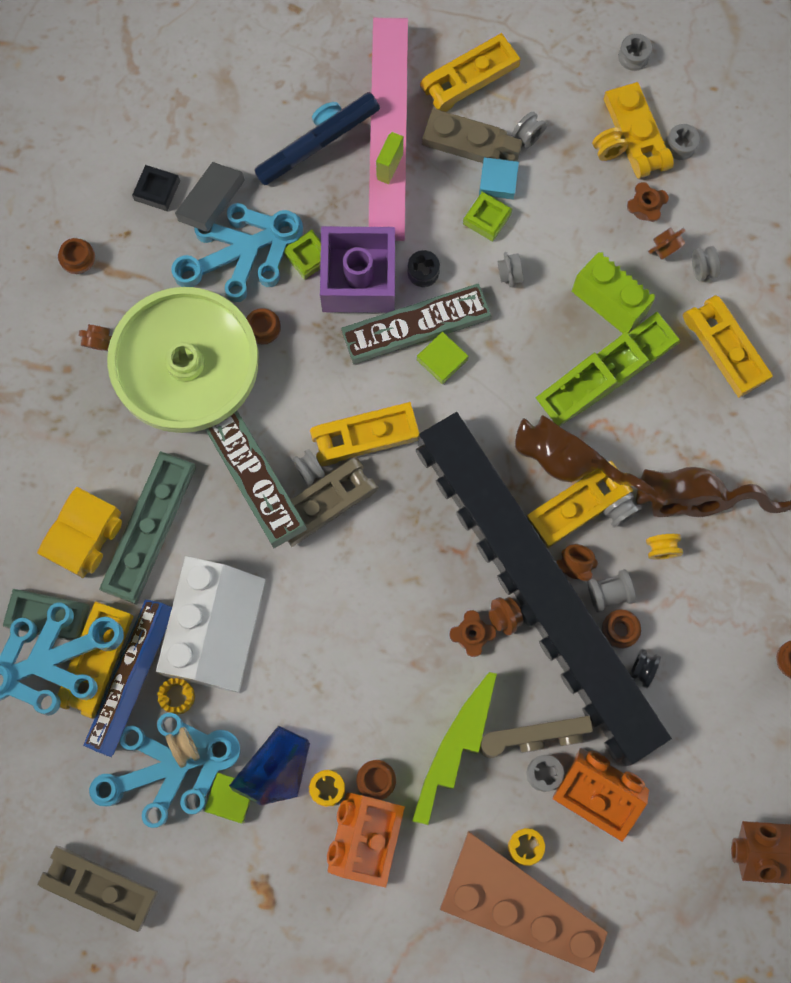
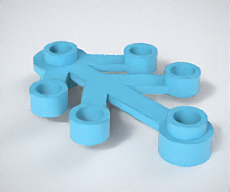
[171,203,303,302]
[0,602,124,716]
[89,713,240,828]

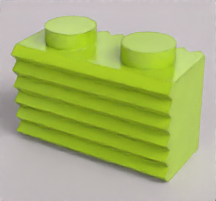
[571,252,655,334]

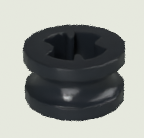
[407,250,440,287]
[630,648,661,688]

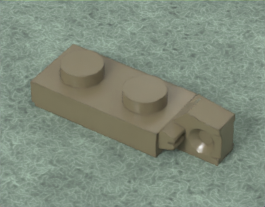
[422,108,522,163]

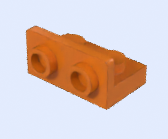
[553,748,649,842]
[327,792,405,888]

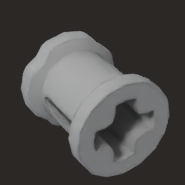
[587,570,636,613]

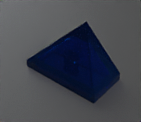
[229,725,310,805]

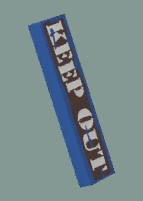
[83,599,172,757]

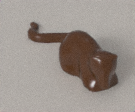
[515,415,668,505]
[636,467,791,517]

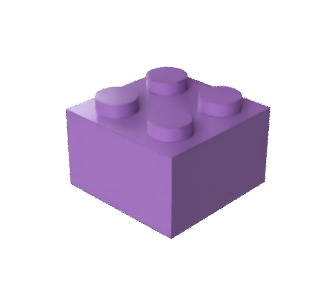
[320,226,395,313]

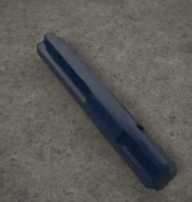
[254,92,380,185]

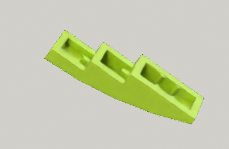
[535,311,680,426]
[412,672,497,825]

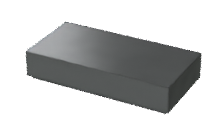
[175,162,245,232]

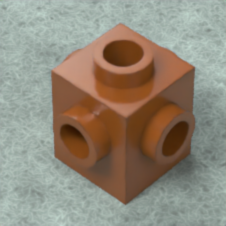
[731,821,791,884]

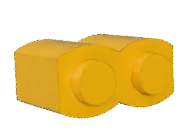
[37,486,122,578]

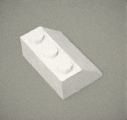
[156,556,266,693]

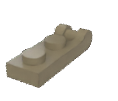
[287,457,379,547]
[479,716,593,758]
[37,845,158,932]

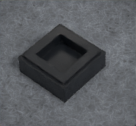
[132,165,180,211]

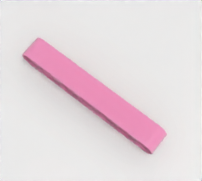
[369,17,408,241]

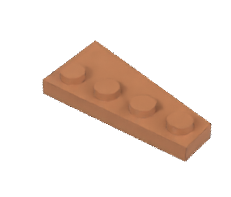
[440,831,608,973]

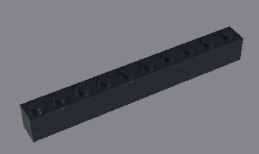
[416,411,672,766]

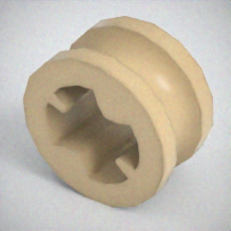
[166,727,200,768]

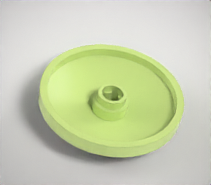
[107,287,259,433]

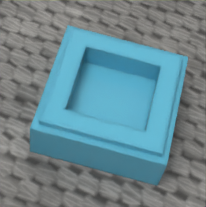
[479,157,519,200]

